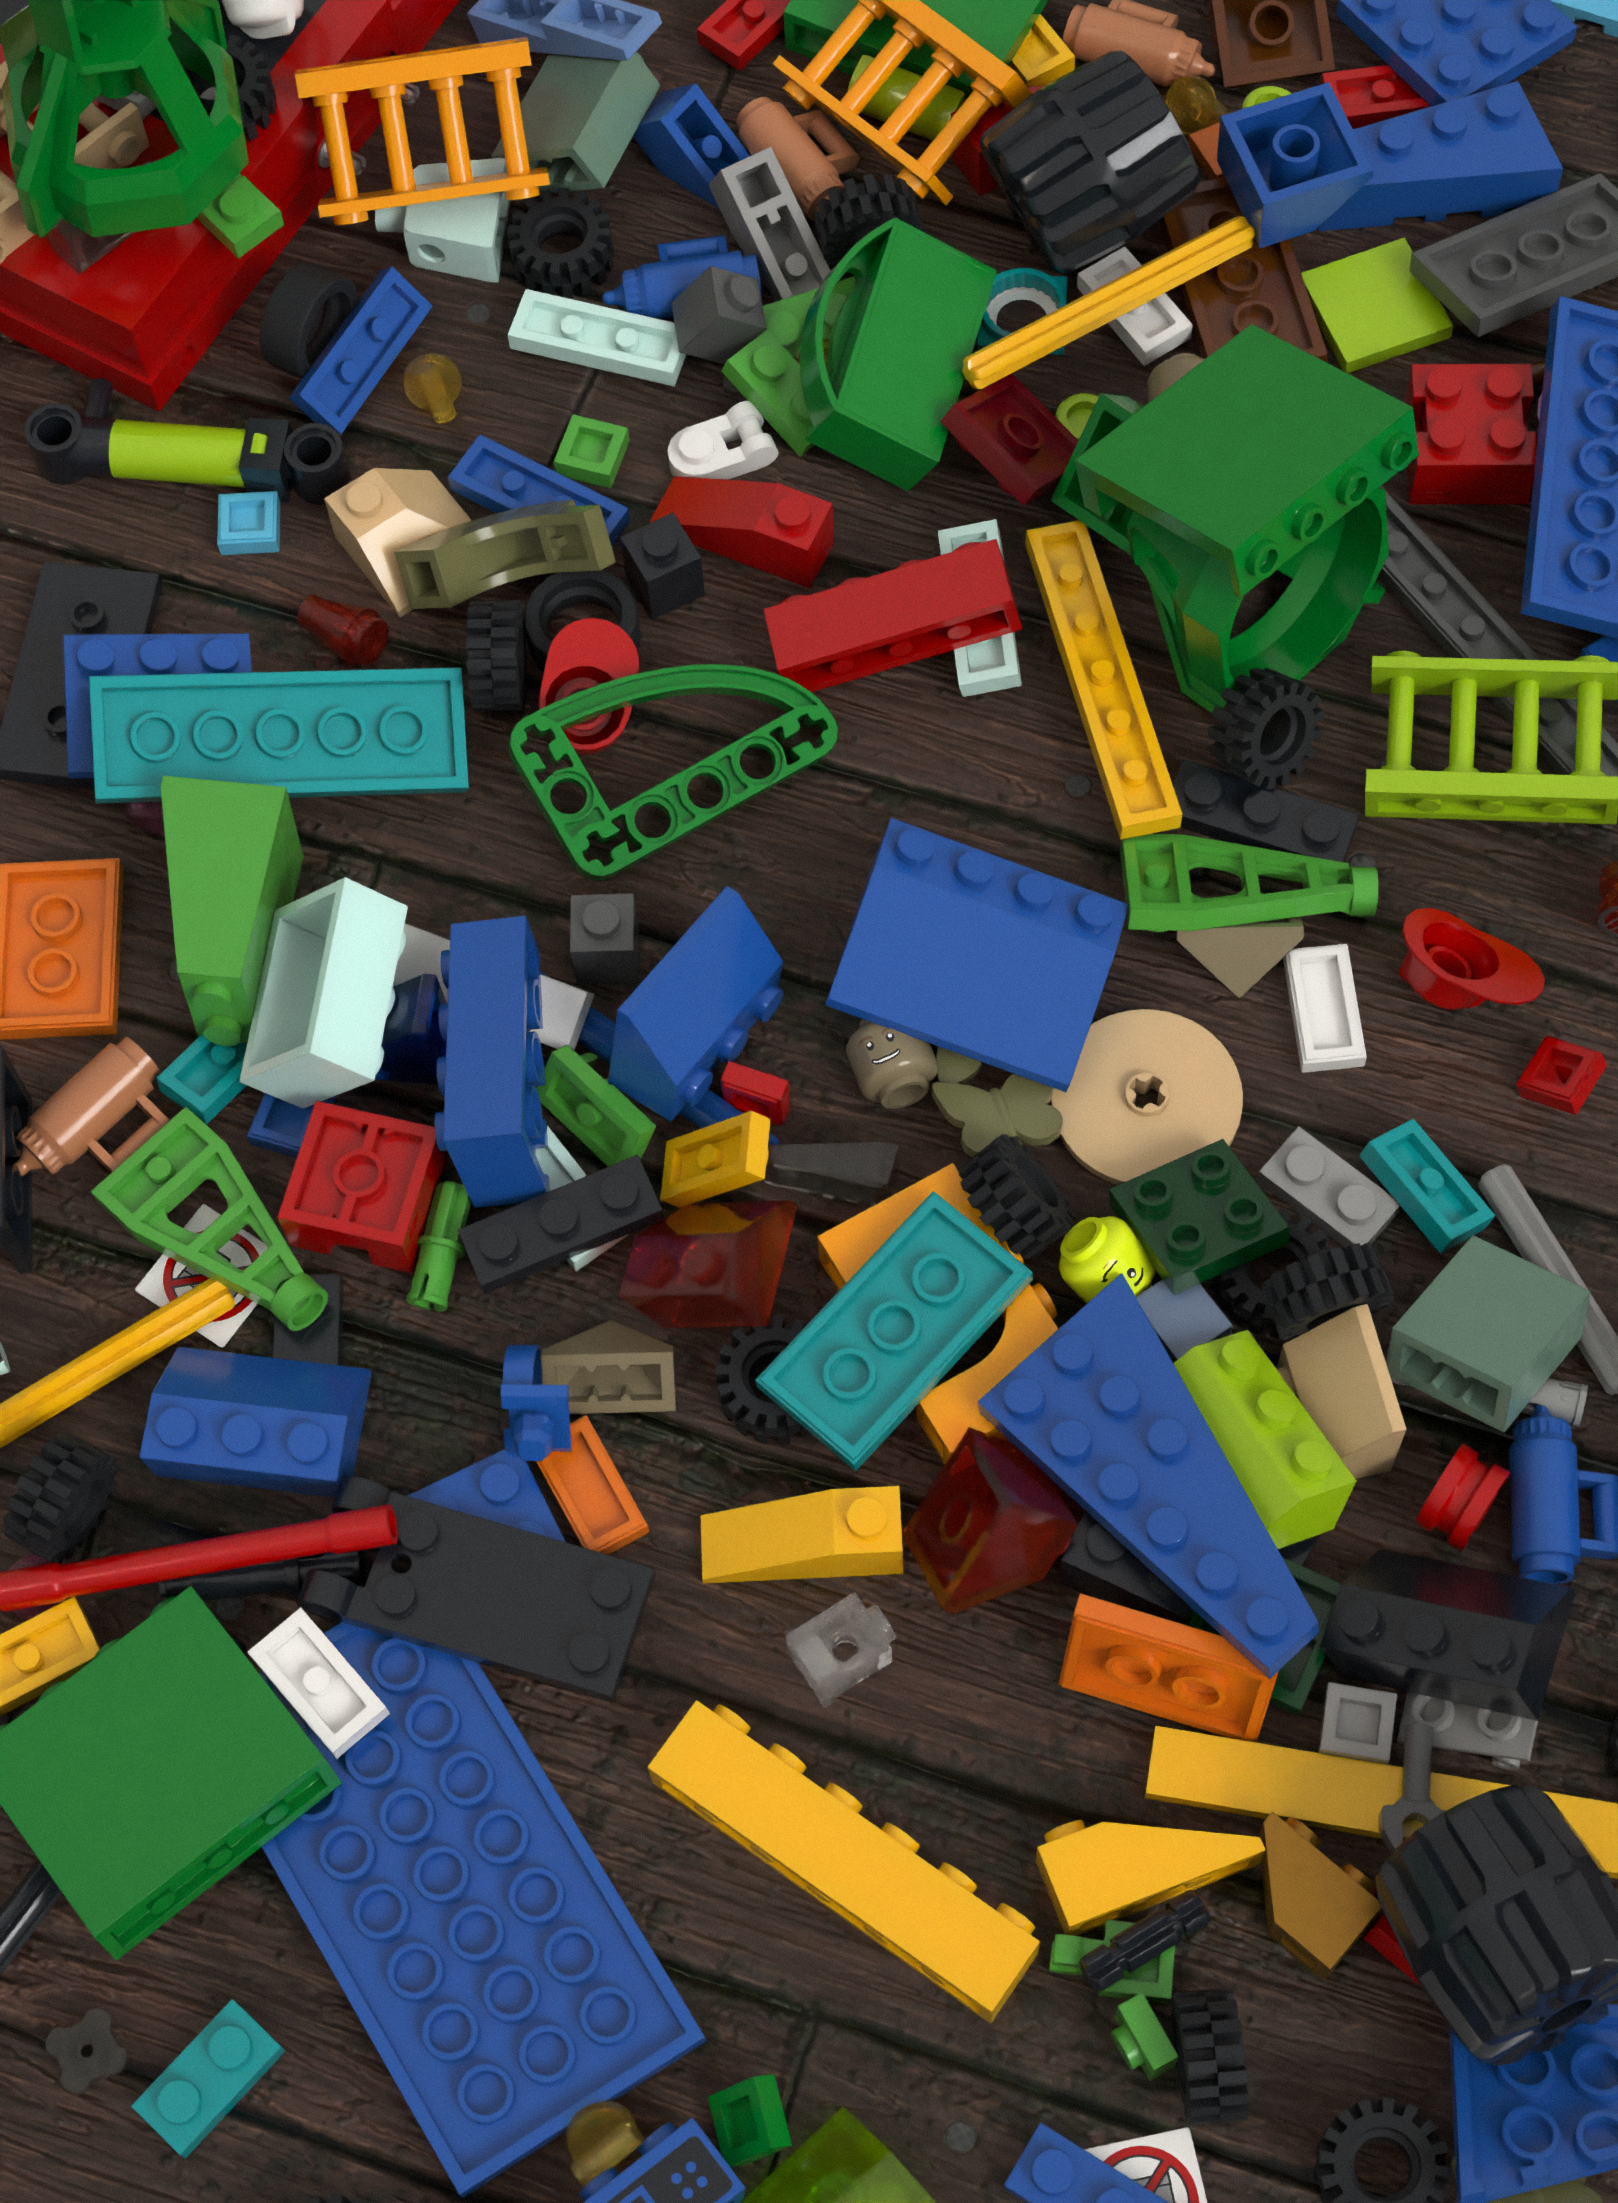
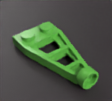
[1120,834,1378,932]
[90,1107,328,1331]

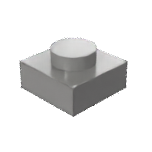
[1318,1682,1397,1765]

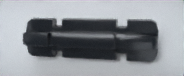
[1079,1890,1210,1992]

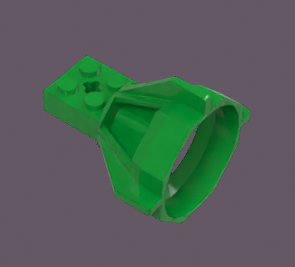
[0,0,249,238]
[1051,393,1389,713]

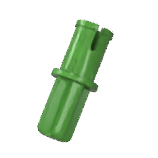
[406,1181,471,1312]

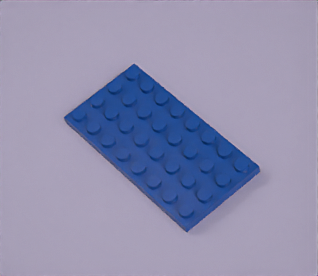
[259,1622,706,2198]

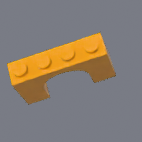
[817,1163,1058,1473]

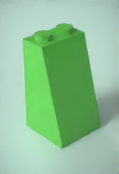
[160,776,304,1046]

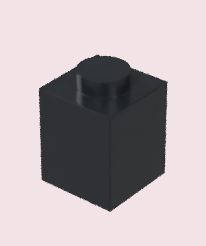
[620,512,705,620]

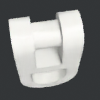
[667,401,779,480]

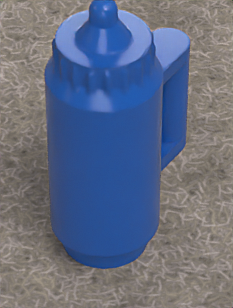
[602,235,762,320]
[1509,1404,1618,1584]

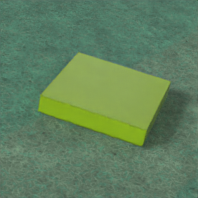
[1301,237,1453,373]

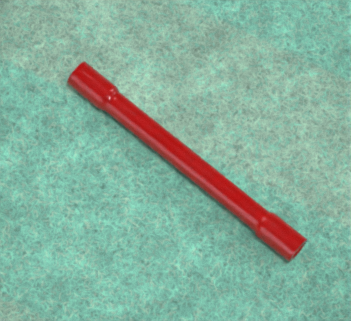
[0,1504,398,1612]

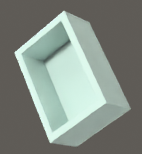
[239,877,408,1108]

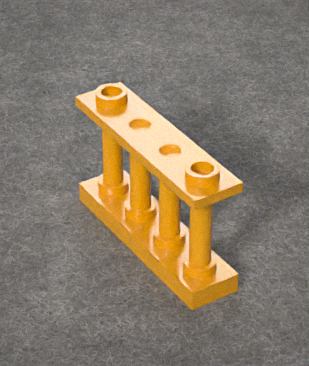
[773,0,1033,205]
[295,37,550,225]

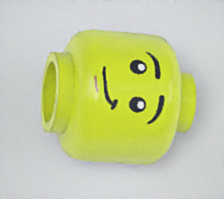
[1059,1216,1156,1304]

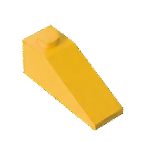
[700,1486,903,1584]
[1036,1820,1265,1936]

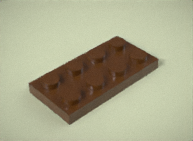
[1159,177,1328,362]

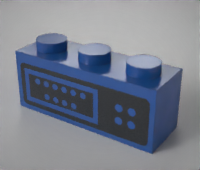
[579,2117,746,2203]

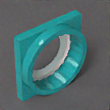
[977,268,1068,355]

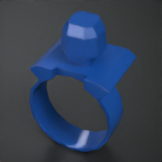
[501,1344,572,1461]

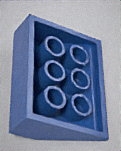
[825,818,1129,1092]

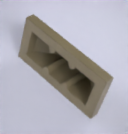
[1175,917,1304,999]
[541,1320,676,1414]

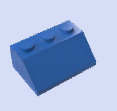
[63,633,252,778]
[608,886,784,1122]
[139,1347,372,1498]

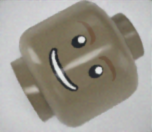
[846,1019,938,1109]

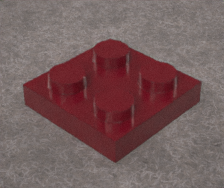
[940,373,1079,506]

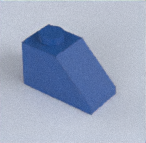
[633,83,750,210]

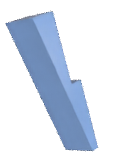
[467,0,662,61]

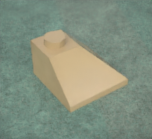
[324,468,472,618]

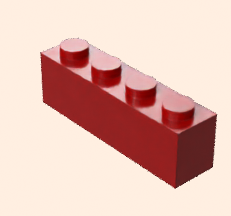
[763,539,1023,692]

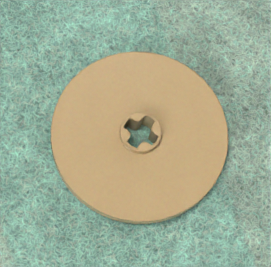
[1051,1009,1243,1185]

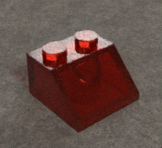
[619,1200,798,1328]
[902,1427,1078,1614]

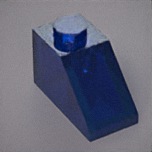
[375,974,447,1085]

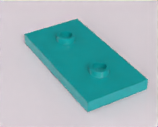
[755,1191,1033,1472]

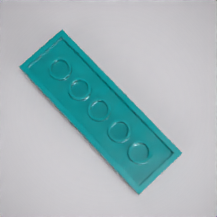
[89,668,469,804]

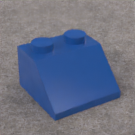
[1217,82,1373,248]

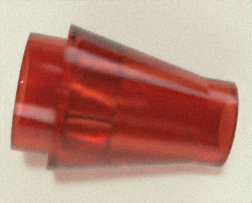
[297,594,389,665]

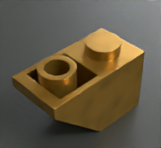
[1258,1811,1382,1982]

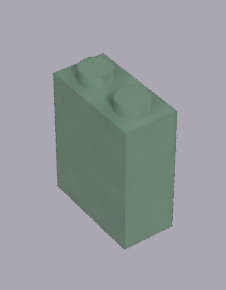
[491,52,661,193]
[1387,1235,1591,1433]

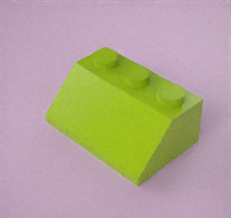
[1173,1330,1357,1549]

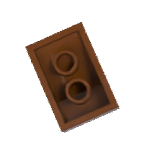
[1204,0,1336,90]

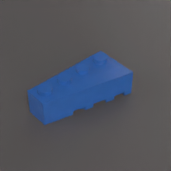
[1317,81,1563,231]
[435,915,550,1208]

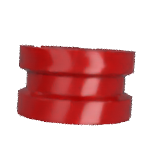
[1415,1444,1511,1552]

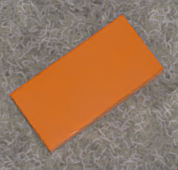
[535,1415,649,1555]

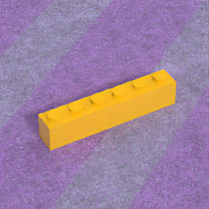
[647,1700,1040,2024]

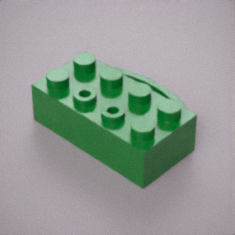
[800,217,997,491]

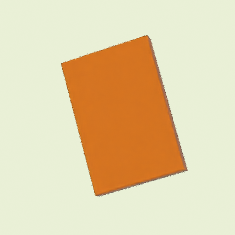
[0,858,124,1040]
[1058,1593,1279,1743]

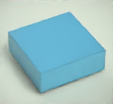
[217,491,280,555]

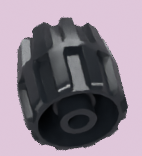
[980,50,1200,273]
[1375,1785,1618,2066]

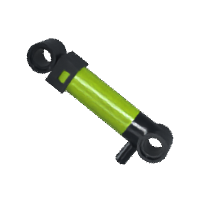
[24,378,351,505]

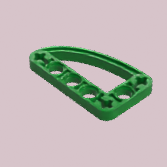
[508,664,838,881]

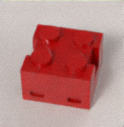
[1404,364,1537,505]
[277,1101,449,1274]

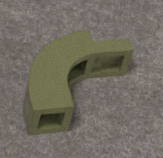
[394,499,616,609]

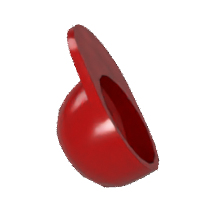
[538,618,639,755]

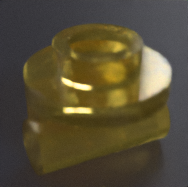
[1165,76,1231,134]
[403,353,462,424]
[566,2101,644,2187]

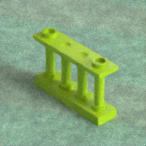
[1365,651,1618,825]

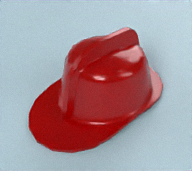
[1399,908,1545,1010]

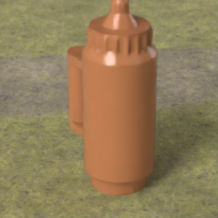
[1063,0,1215,88]
[735,97,860,221]
[14,1037,170,1176]

